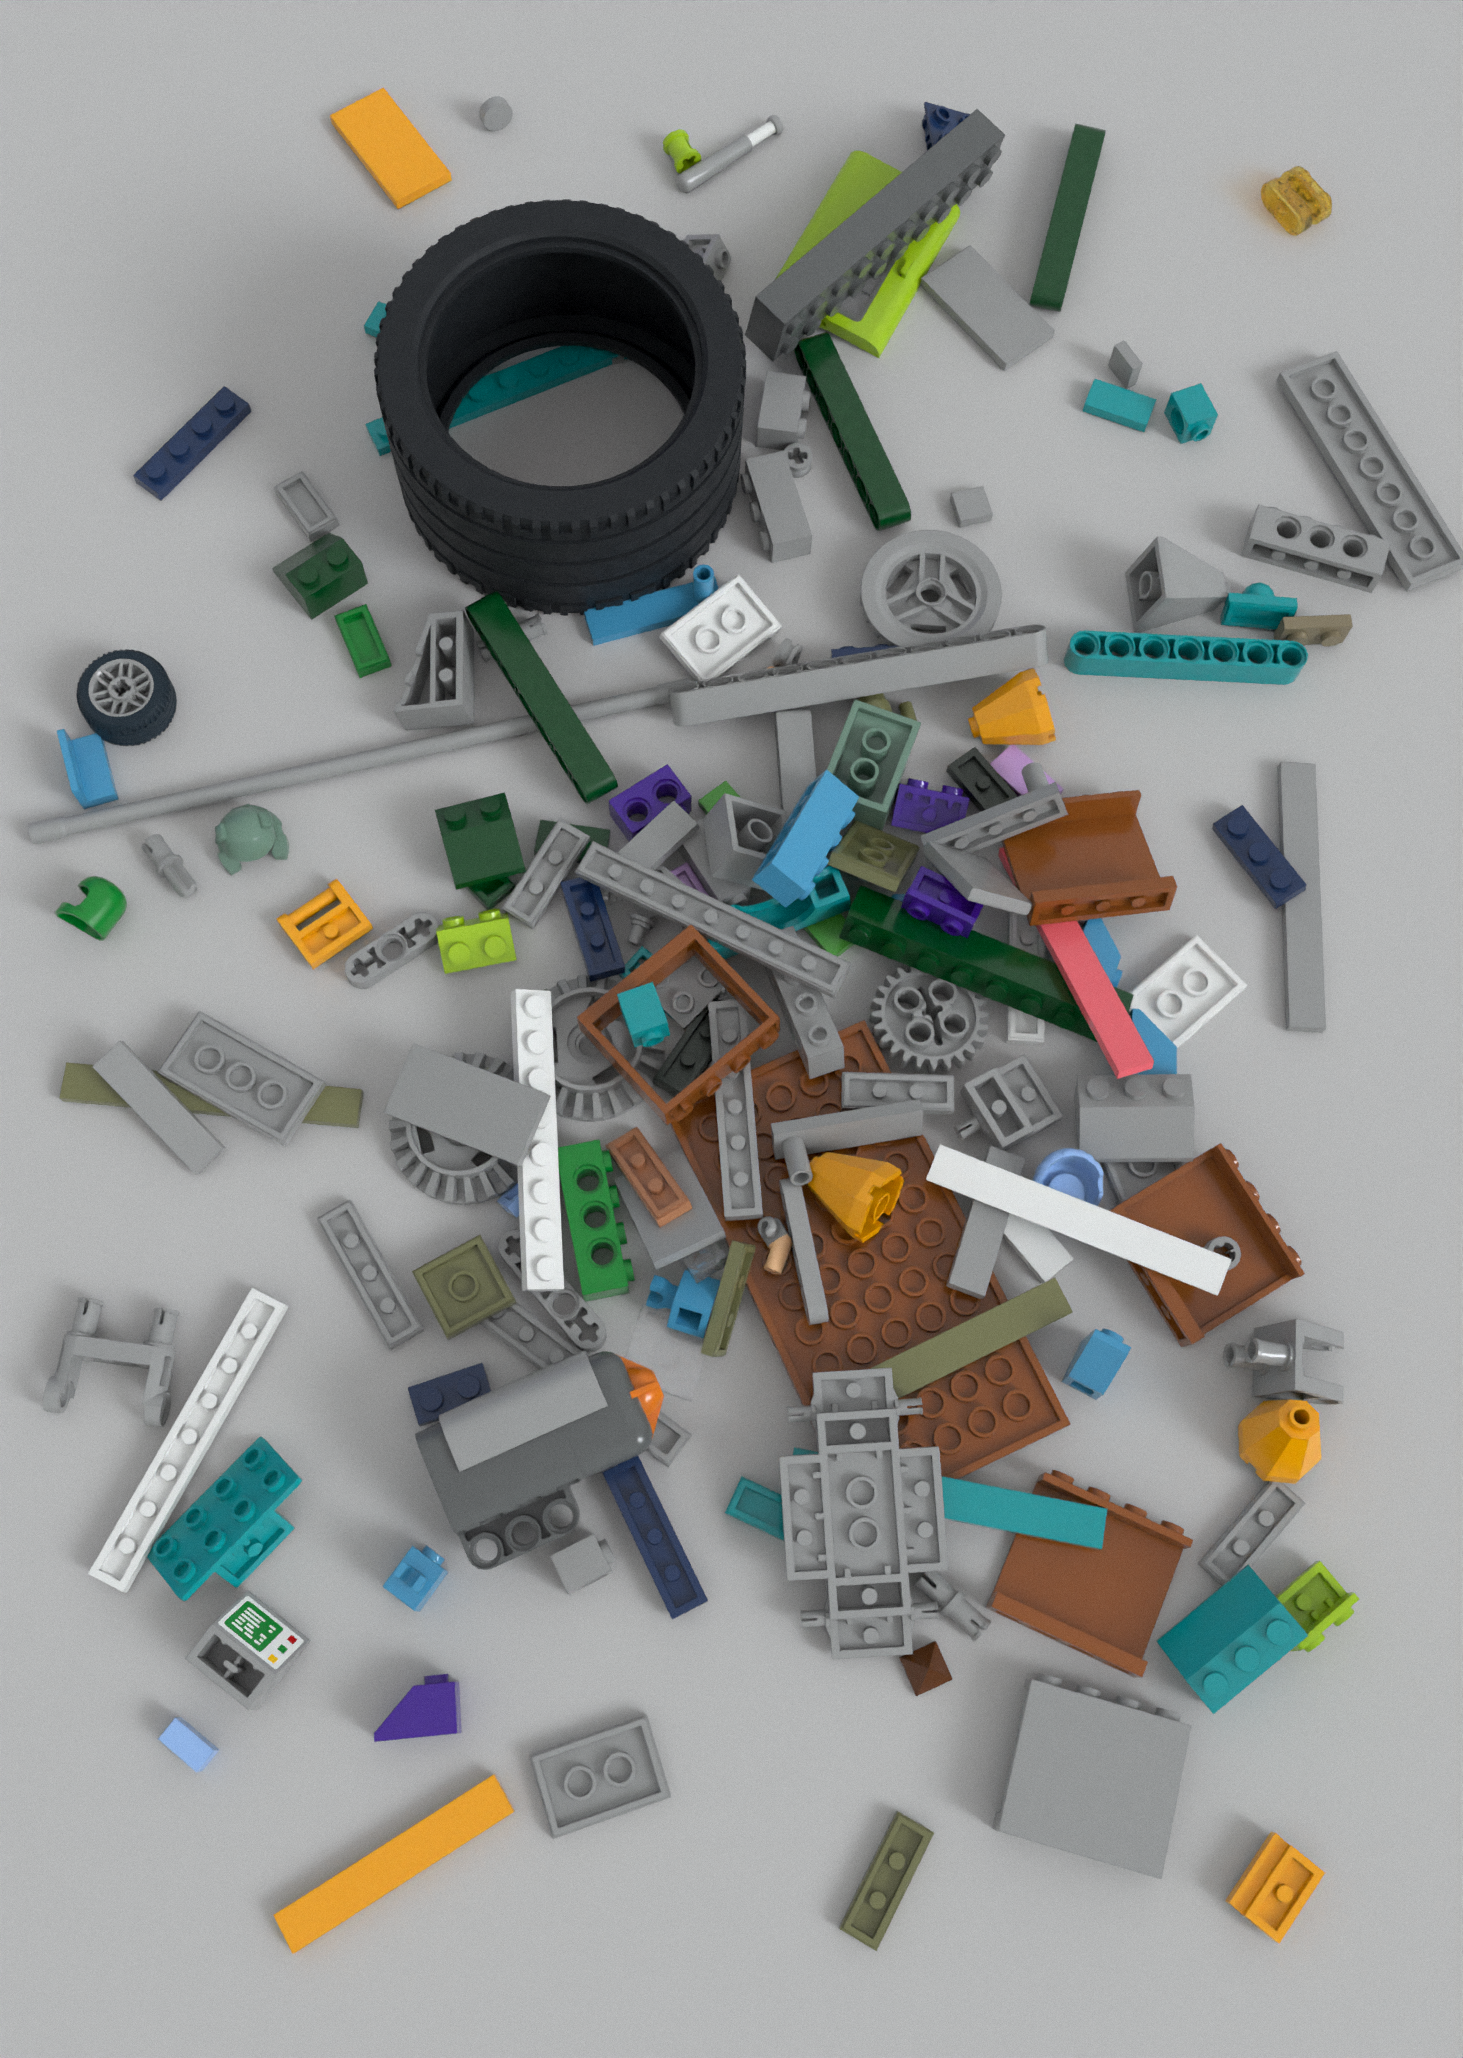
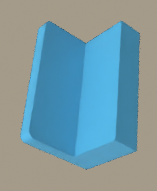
[57,729,119,809]

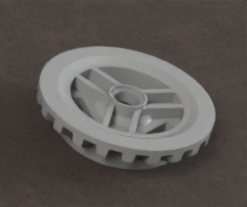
[860,530,1002,647]
[544,974,666,1122]
[389,1052,518,1205]

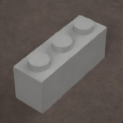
[740,450,812,563]

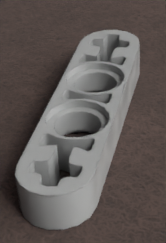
[779,1178,829,1325]
[498,1229,607,1352]

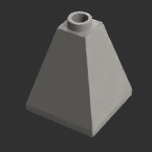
[1125,536,1230,633]

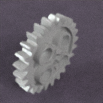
[869,966,990,1074]

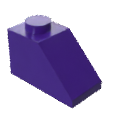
[374,1674,462,1742]

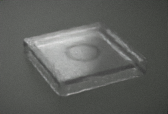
[624,1303,707,1402]

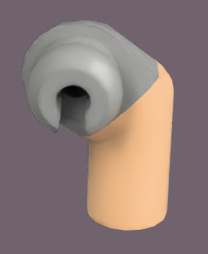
[757,1216,792,1275]

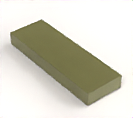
[700,1240,756,1357]
[839,1811,934,1951]

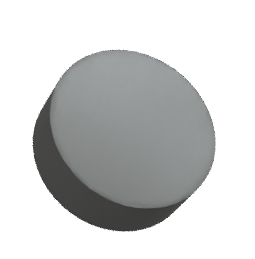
[479,96,512,131]

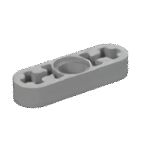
[344,912,439,989]

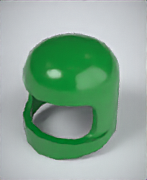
[54,876,127,941]

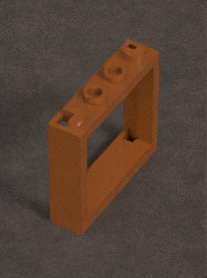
[577,925,780,1125]

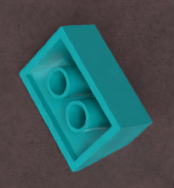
[1156,1564,1309,1714]

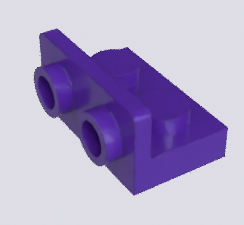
[891,778,970,833]

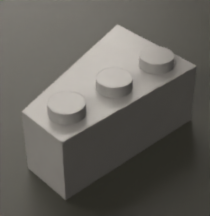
[394,610,474,731]

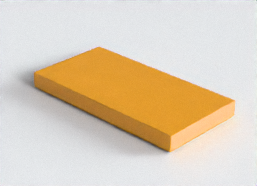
[330,87,452,209]

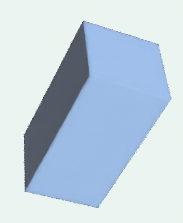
[158,1717,219,1772]

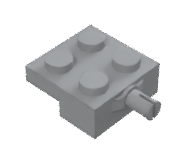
[954,1054,1064,1151]

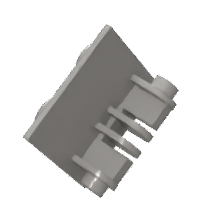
[655,927,728,1029]

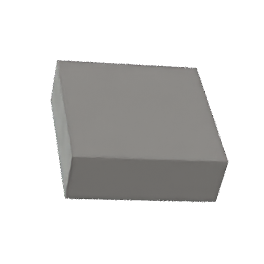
[1108,340,1143,389]
[950,486,993,528]

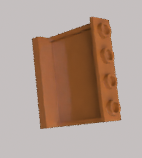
[1108,1143,1305,1347]

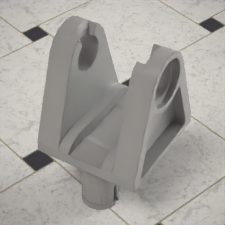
[1223,1319,1344,1405]

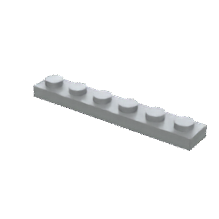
[708,1000,763,1221]

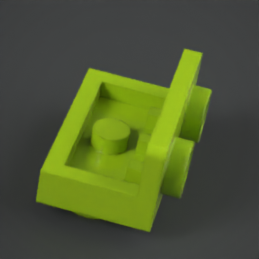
[436,909,517,974]
[1276,1561,1359,1652]

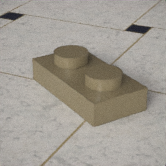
[1273,614,1353,647]

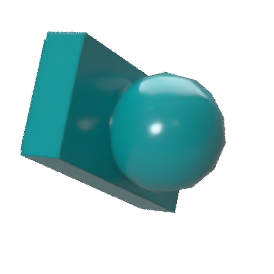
[1220,582,1298,630]

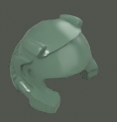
[215,804,289,876]

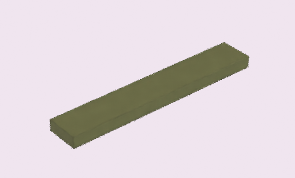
[870,1278,1073,1399]

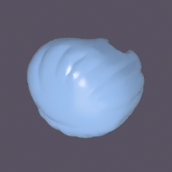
[1032,1148,1104,1206]

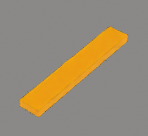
[273,1774,515,1954]

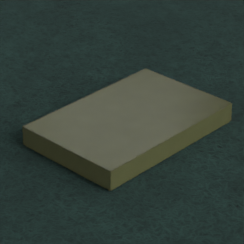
[827,821,920,893]

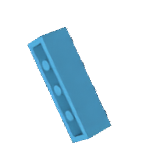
[752,769,859,908]

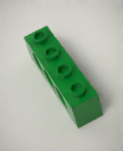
[558,1139,635,1302]

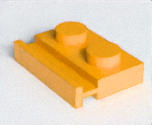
[1225,1831,1325,1944]

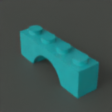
[707,866,851,959]

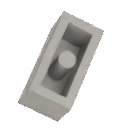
[756,371,811,450]

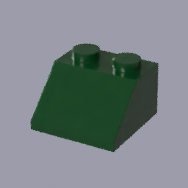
[272,533,368,620]
[435,792,526,890]

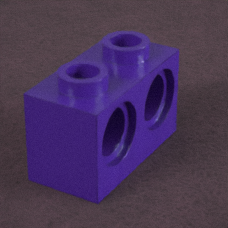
[608,764,692,841]

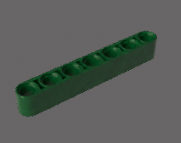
[1029,123,1106,312]
[794,332,911,531]
[465,591,618,805]

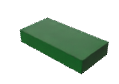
[334,604,392,678]

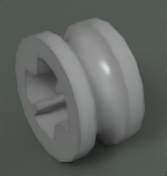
[784,443,812,478]
[773,638,803,667]
[1203,1236,1241,1270]

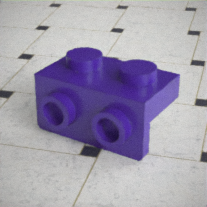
[901,866,984,938]

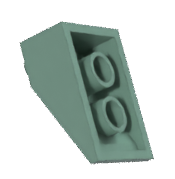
[827,700,921,831]

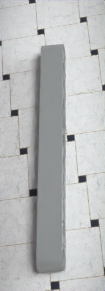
[668,624,1048,726]

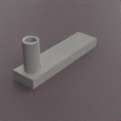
[920,762,1068,867]
[771,1099,923,1186]

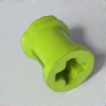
[663,129,702,174]

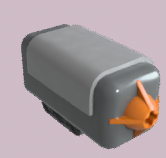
[415,1351,664,1570]

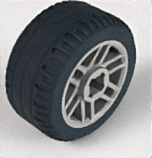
[76,649,177,746]

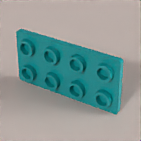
[147,1437,302,1601]

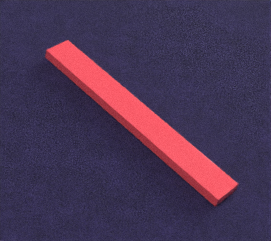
[998,847,1154,1079]

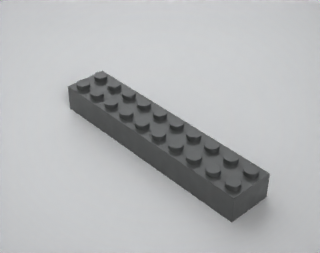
[745,109,1005,362]

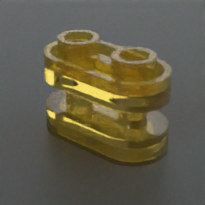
[1261,166,1332,236]

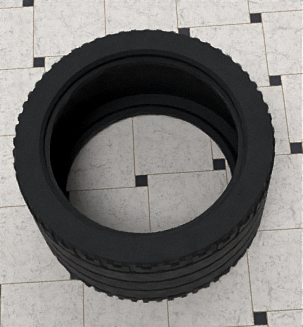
[374,199,746,616]

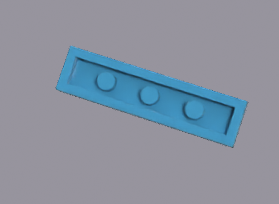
[584,564,719,646]

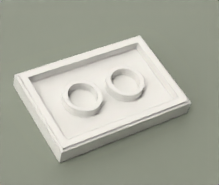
[659,574,782,681]
[1128,934,1248,1049]

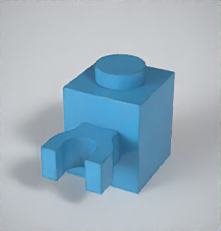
[646,1270,720,1338]
[382,1545,448,1612]

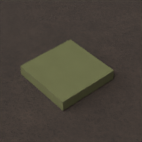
[412,1235,517,1340]

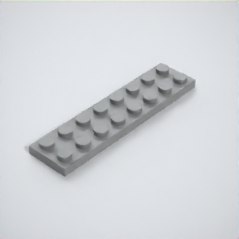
[1277,351,1463,592]

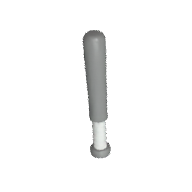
[677,115,783,193]

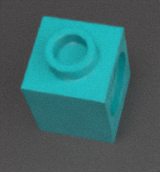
[1164,383,1218,444]
[617,982,670,1048]

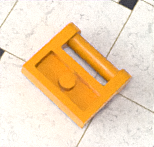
[276,879,373,970]

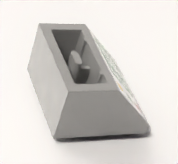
[185,1591,311,1710]

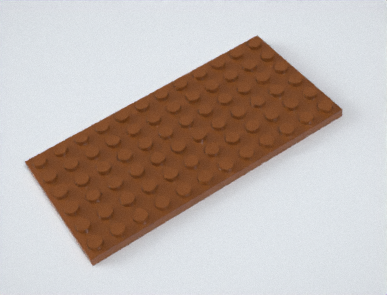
[670,1020,1071,1479]

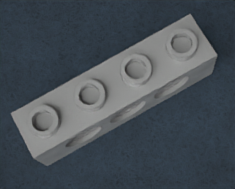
[1241,505,1391,593]
[764,926,845,1079]

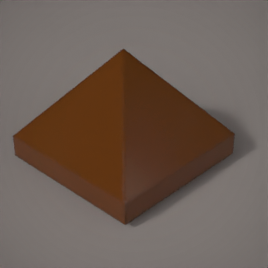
[899,1641,953,1696]

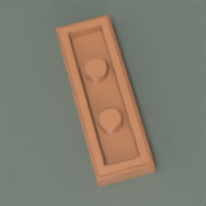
[605,1127,693,1228]

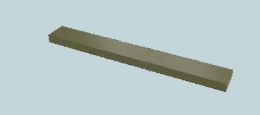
[59,1062,364,1128]

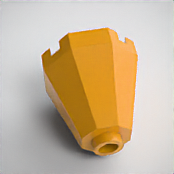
[968,668,1056,745]
[807,1152,904,1243]
[1238,1399,1321,1484]

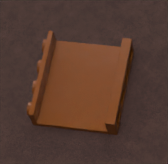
[1002,790,1177,926]
[986,1470,1193,1677]

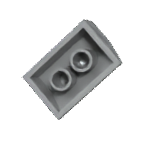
[1074,1074,1195,1162]

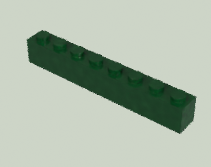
[839,885,1134,1042]

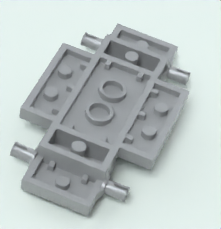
[779,1368,949,1660]

